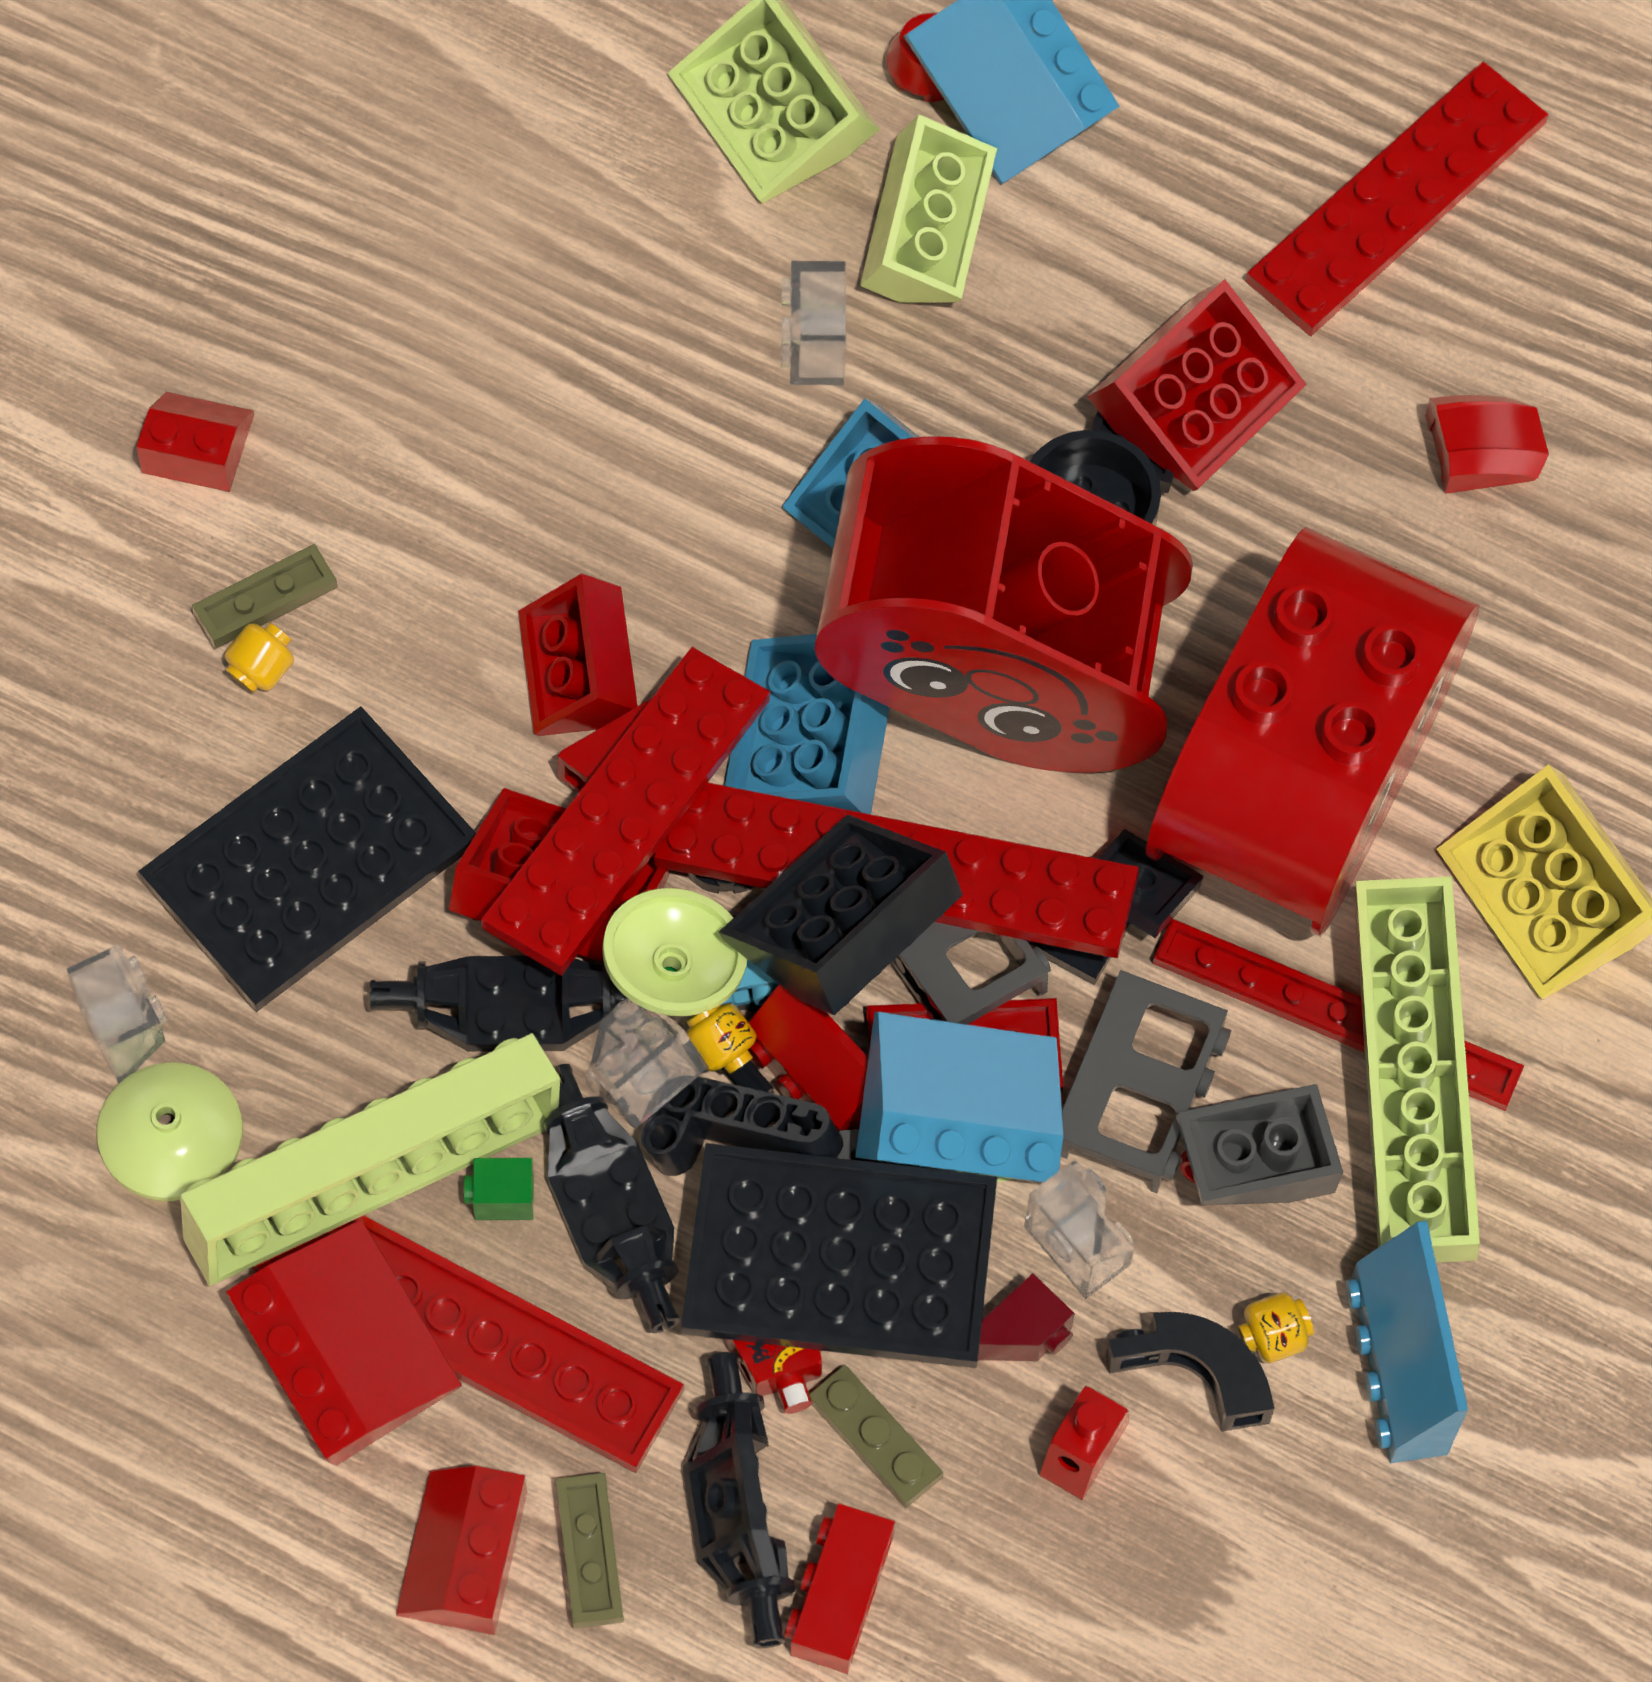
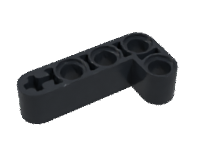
[641,1074,844,1176]

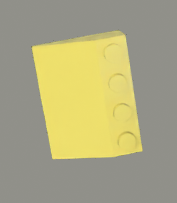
[1437,764,1652,999]

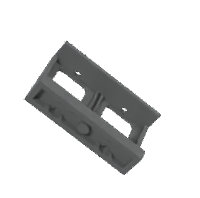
[891,922,1051,1025]
[1061,970,1232,1194]

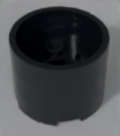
[1030,430,1161,526]

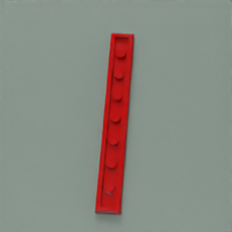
[1153,919,1525,1111]

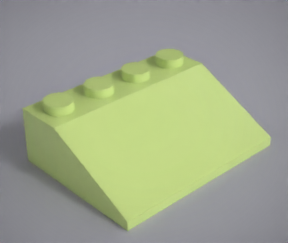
[668,0,880,203]

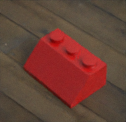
[518,573,638,736]
[748,984,869,1131]
[396,1466,527,1635]

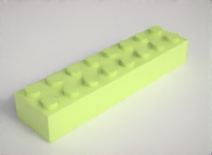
[1354,876,1480,1262]
[180,1033,560,1286]

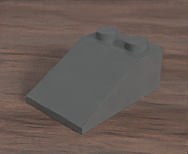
[1176,1084,1343,1205]

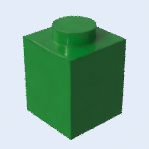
[464,1158,534,1221]

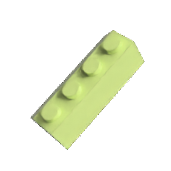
[860,114,997,303]

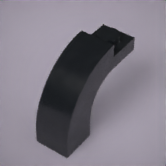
[1106,1312,1275,1432]

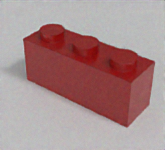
[785,1503,896,1674]

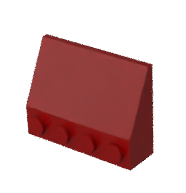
[1087,279,1307,491]
[449,788,671,963]
[226,1220,463,1466]

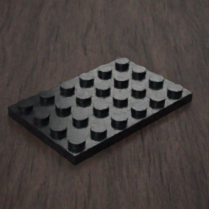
[138,706,476,1012]
[681,1143,998,1368]

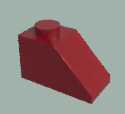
[978,1273,1075,1361]

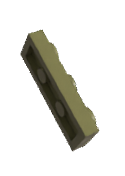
[192,544,338,649]
[810,1364,943,1509]
[556,1473,624,1629]

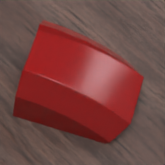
[1425,395,1549,494]

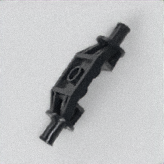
[370,956,643,1052]
[543,1064,681,1334]
[682,1352,796,1649]

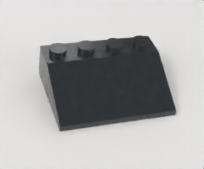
[719,814,963,1015]

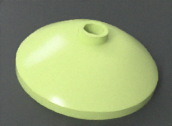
[602,888,747,1016]
[97,1062,243,1201]

